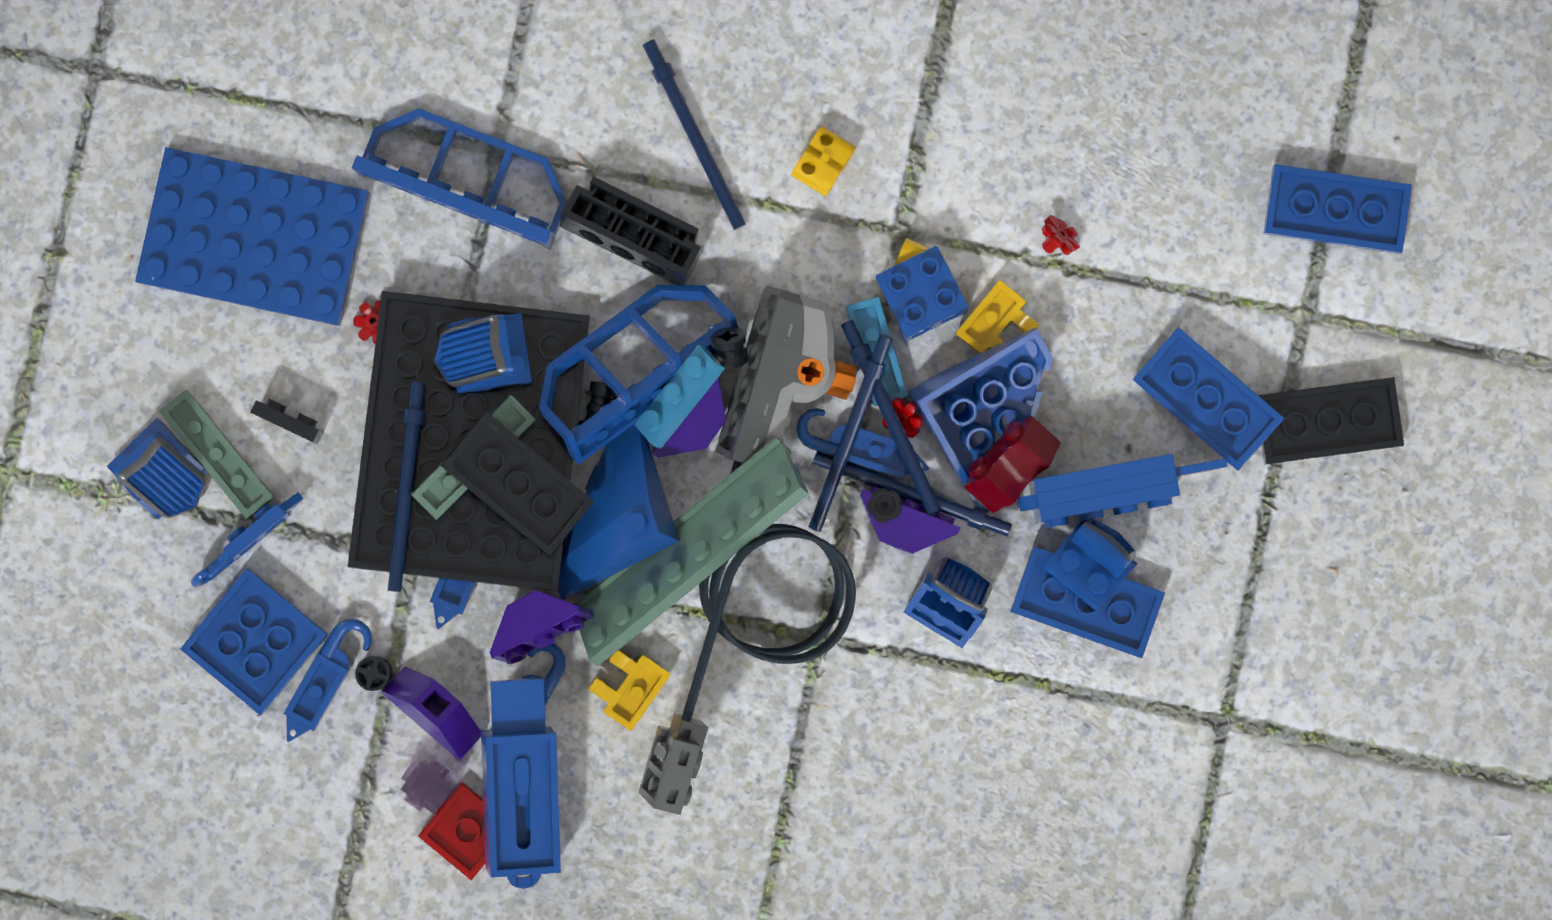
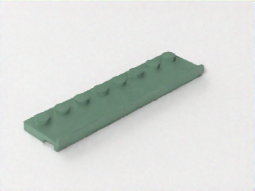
[574,438,809,666]

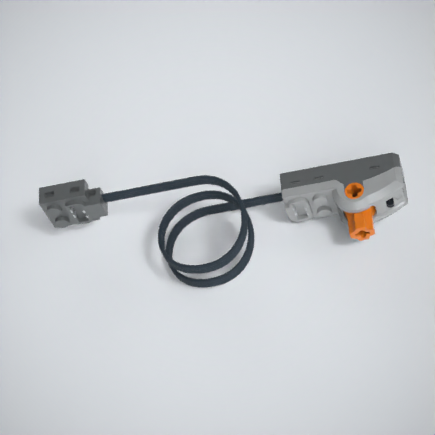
[638,285,857,815]

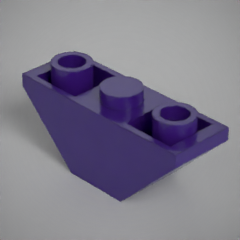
[652,378,726,458]
[859,486,960,554]
[489,590,594,664]
[381,667,481,761]

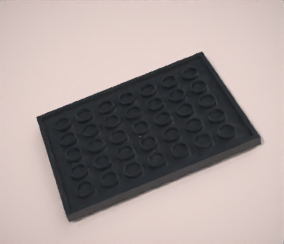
[347,291,590,592]

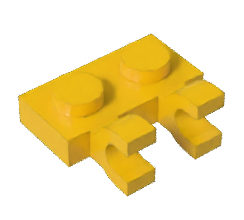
[955,280,1039,354]
[589,650,671,731]

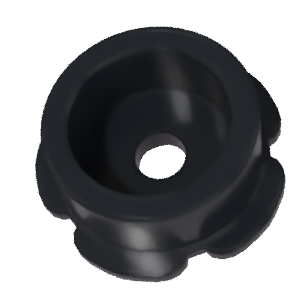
[585,381,618,405]
[867,488,902,523]

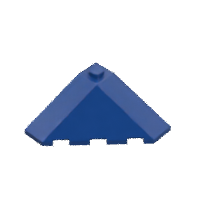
[908,328,1053,513]
[558,425,679,600]

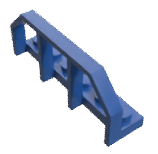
[352,108,567,250]
[539,285,739,465]

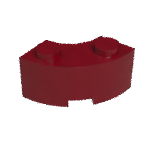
[964,416,1061,513]

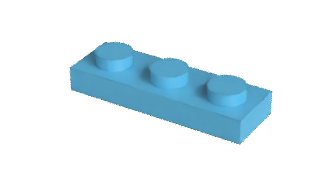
[845,297,908,407]
[634,344,725,449]

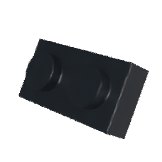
[250,398,324,444]

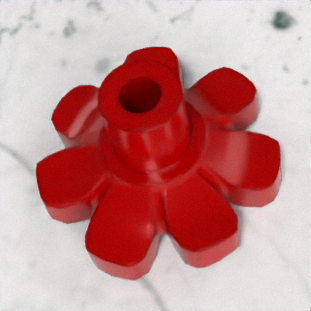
[1041,215,1080,255]
[353,300,381,344]
[882,397,924,438]

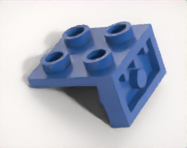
[876,246,968,343]

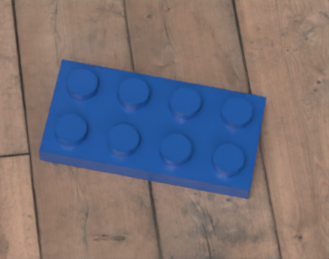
[1263,164,1412,254]
[1132,327,1285,471]
[1010,546,1165,658]

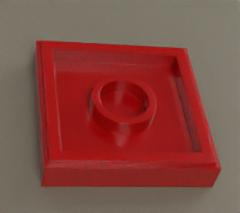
[418,782,486,881]

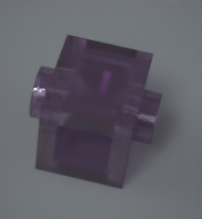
[400,759,458,814]

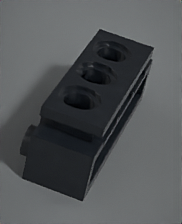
[560,176,701,285]

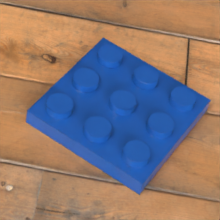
[180,568,329,716]

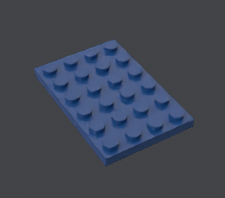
[135,147,369,327]

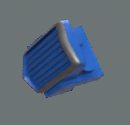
[434,313,532,393]
[107,418,207,520]
[1043,519,1138,612]
[903,557,992,648]

